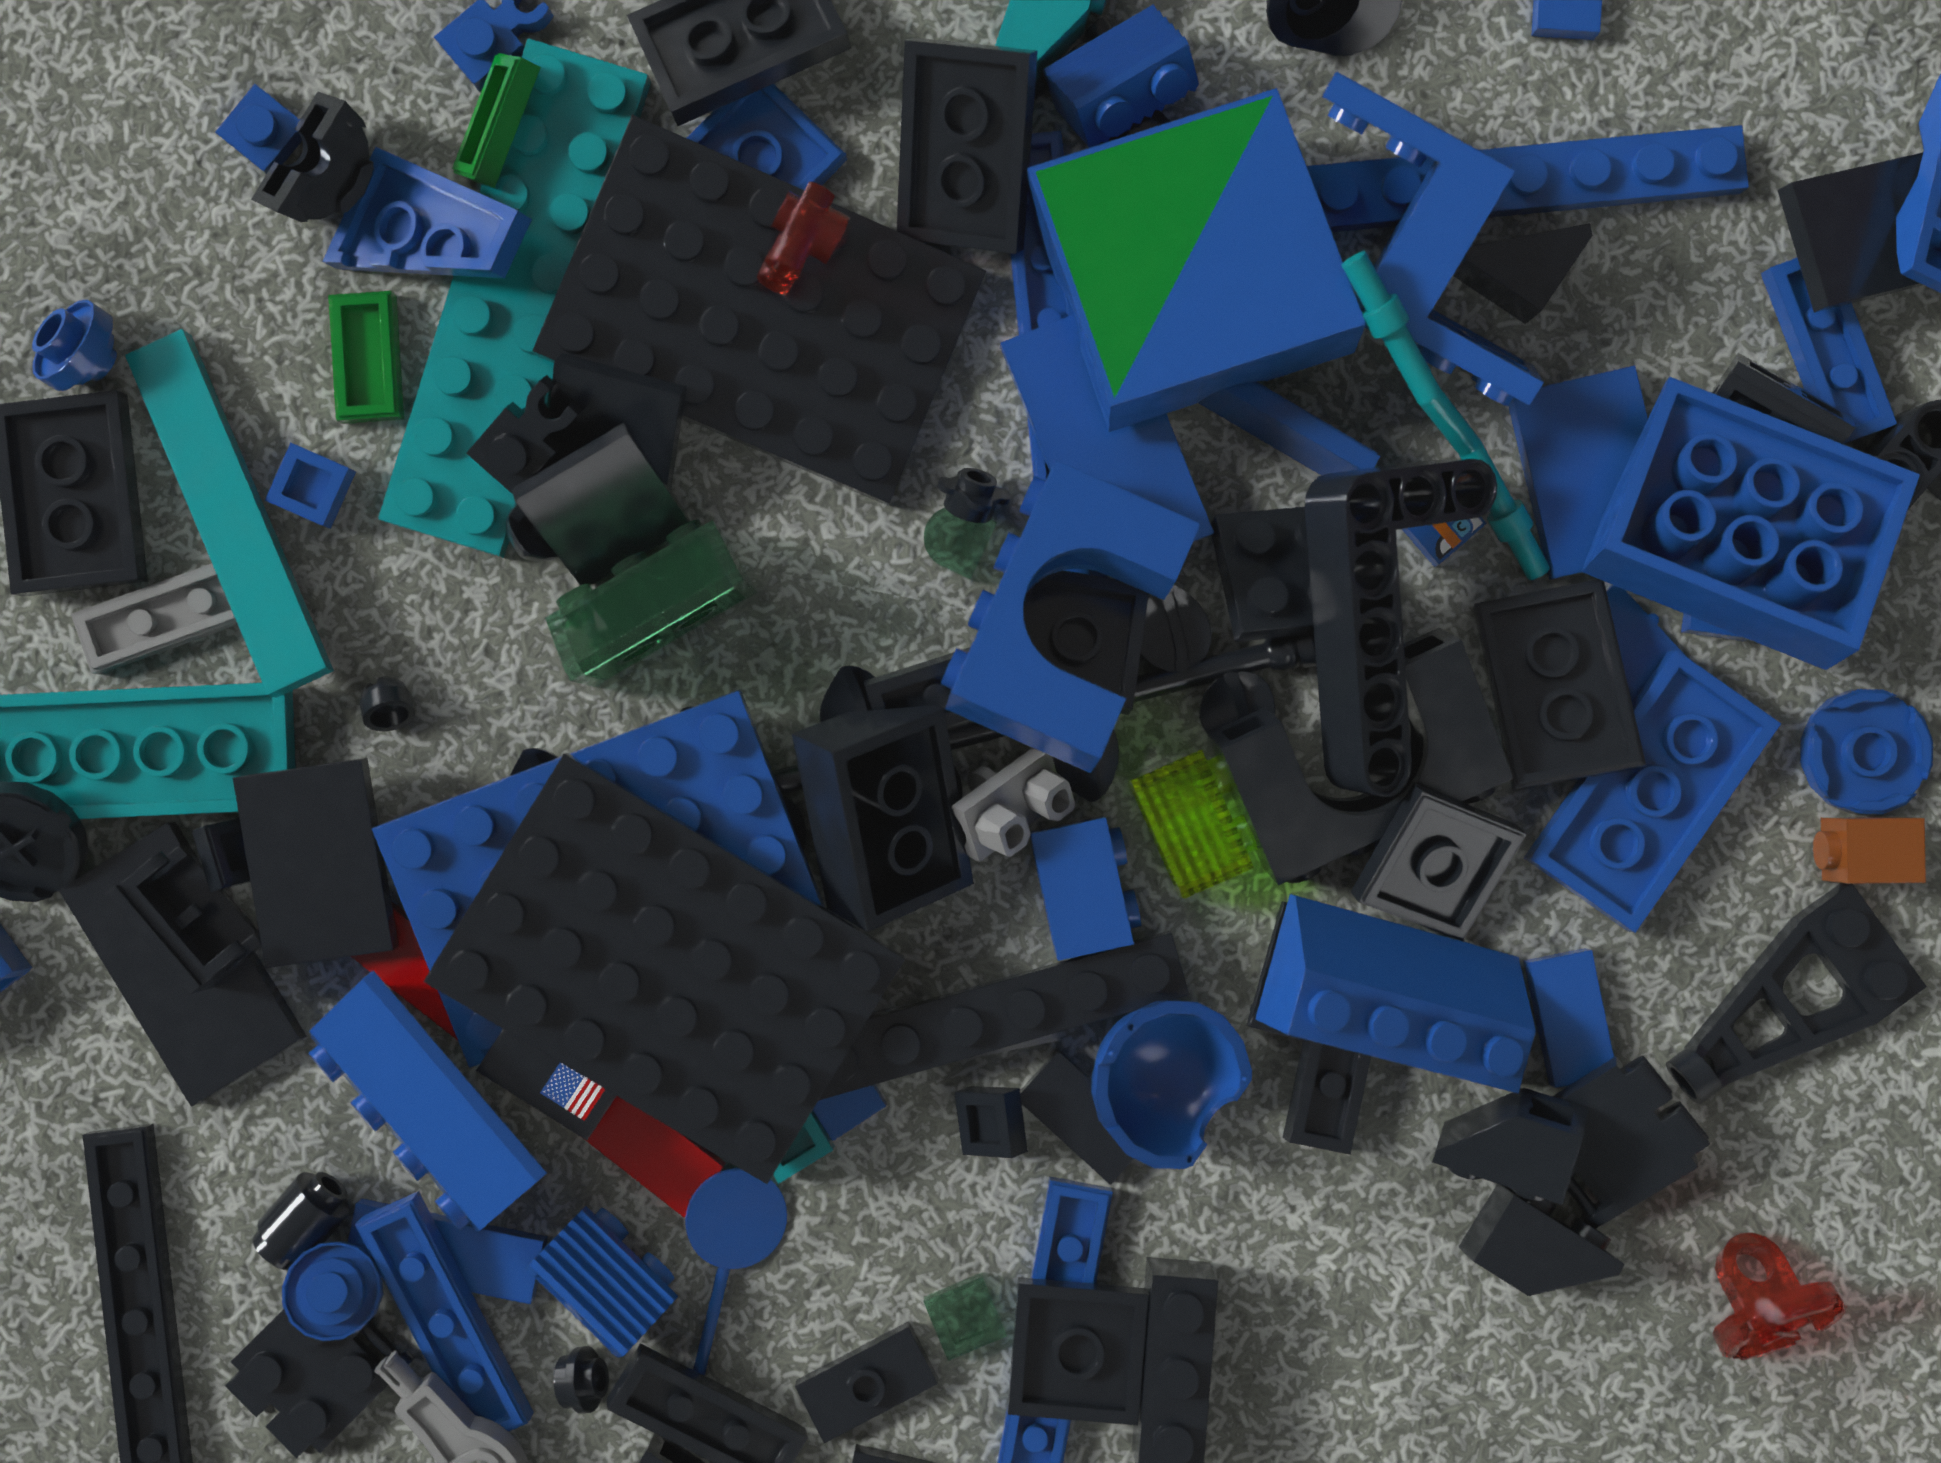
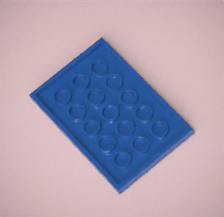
[372,689,825,1068]

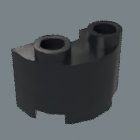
[251,92,374,222]

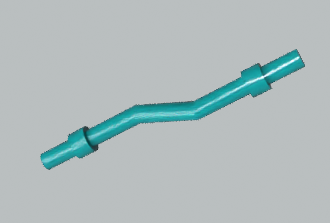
[1341,251,1550,580]

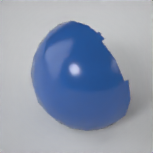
[1091,1000,1252,1169]

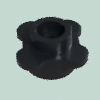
[937,468,1011,523]

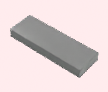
[71,563,238,674]

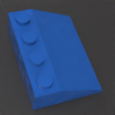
[1581,377,1920,670]

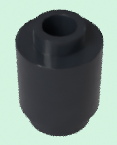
[252,1172,350,1270]

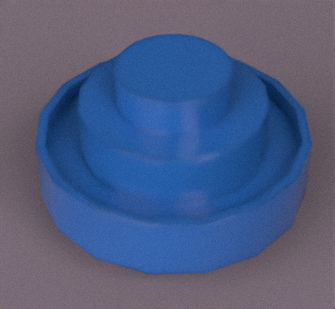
[32,299,117,391]
[282,1241,384,1341]

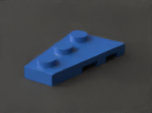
[322,146,532,278]

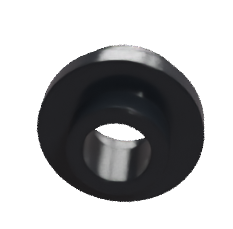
[553,1346,609,1414]

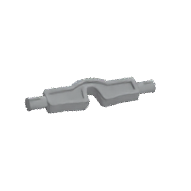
[374,1350,529,1463]

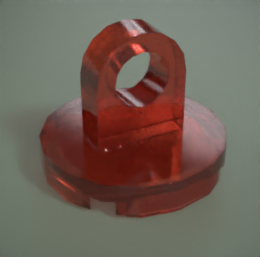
[1712,1233,1847,1360]

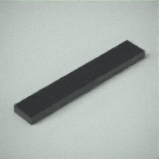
[82,1123,193,1463]

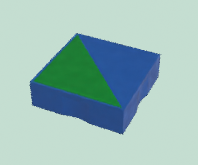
[1027,88,1366,432]

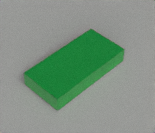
[452,53,541,189]
[328,291,404,424]

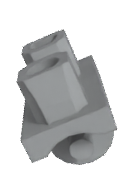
[952,748,1075,862]

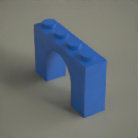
[941,459,1201,773]

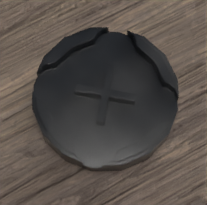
[0,781,89,902]

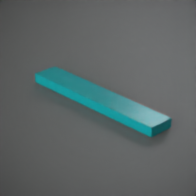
[125,329,334,698]

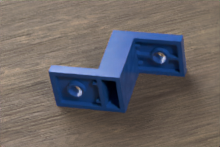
[1322,72,1544,406]

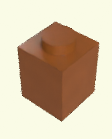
[1813,817,1926,884]

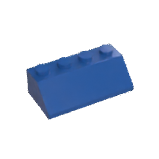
[1255,894,1536,1094]
[308,970,547,1232]

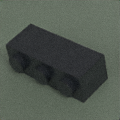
[1132,1257,1218,1463]

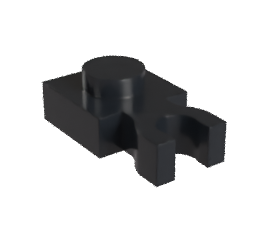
[466,375,584,494]

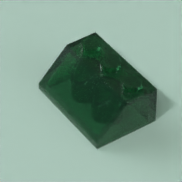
[545,519,758,687]

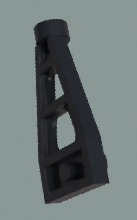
[1666,883,1927,1104]

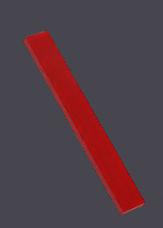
[350,901,726,1217]

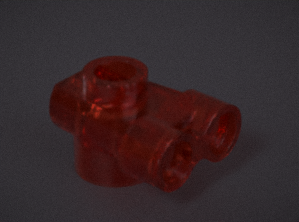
[757,181,850,294]

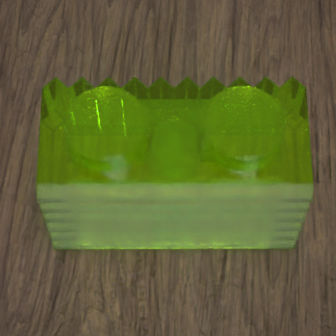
[1127,749,1258,899]

